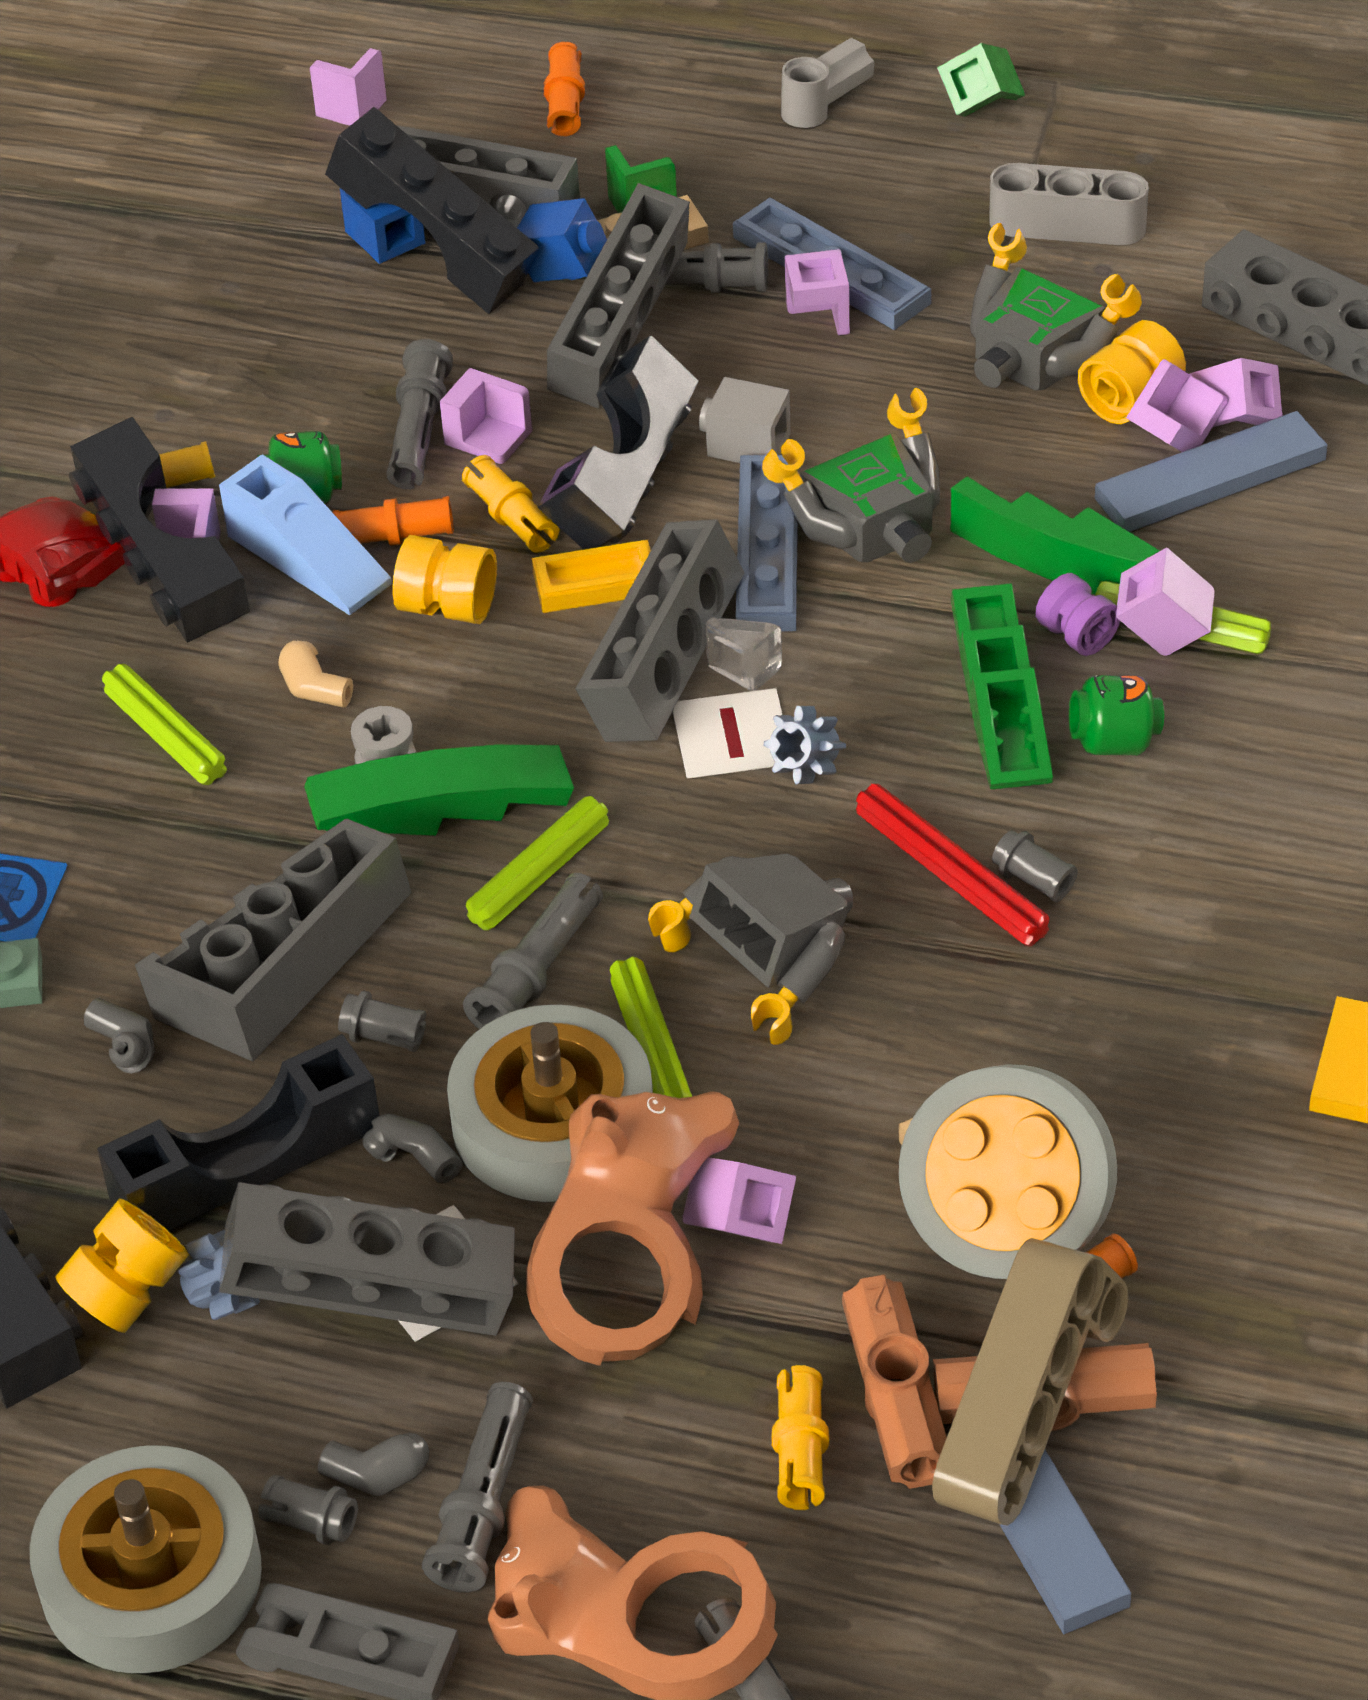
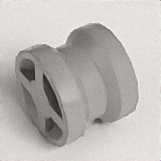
[350,706,416,764]

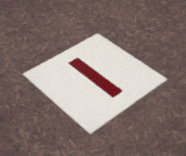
[673,688,782,779]

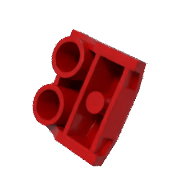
[0,496,126,607]

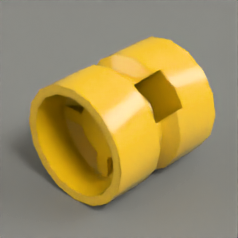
[1078,320,1186,425]
[393,535,497,624]
[55,1199,189,1333]

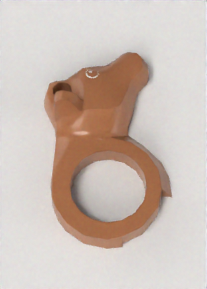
[526,1091,739,1366]
[488,1485,778,1700]

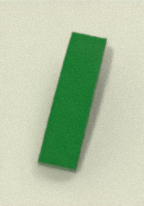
[950,476,1160,594]
[951,583,1053,790]
[304,744,574,836]

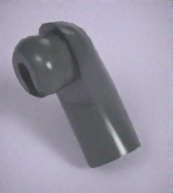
[84,998,155,1074]
[363,1113,463,1183]
[318,1432,430,1496]

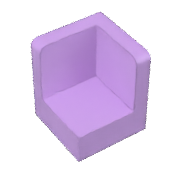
[310,48,387,126]
[785,249,850,335]
[1189,358,1282,428]
[1126,359,1228,452]
[440,368,532,464]
[152,489,221,541]
[1116,547,1214,656]
[683,1158,796,1244]

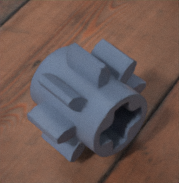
[763,706,846,784]
[178,1230,260,1320]

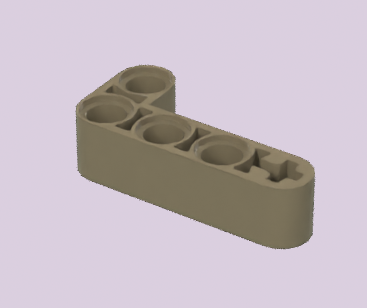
[932,1238,1128,1526]

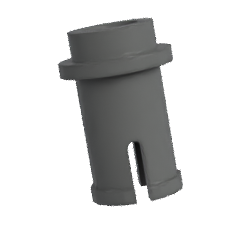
[992,830,1078,902]
[338,990,427,1052]
[258,1475,358,1545]

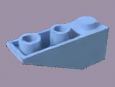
[219,454,392,615]

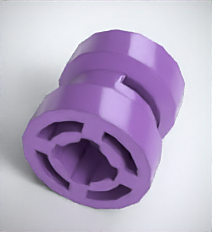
[1036,573,1120,656]

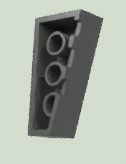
[135,819,412,1062]

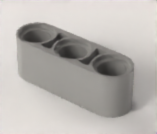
[989,163,1149,245]

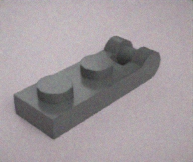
[236,1583,460,1700]

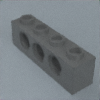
[397,125,580,228]
[547,183,690,409]
[1202,229,1368,385]
[575,519,745,742]
[219,1182,515,1336]

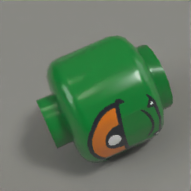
[257,431,342,505]
[1069,675,1164,755]

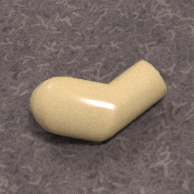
[278,641,353,708]

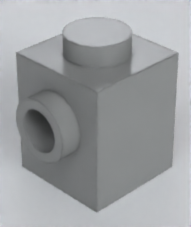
[699,377,791,463]

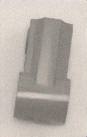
[781,38,874,128]

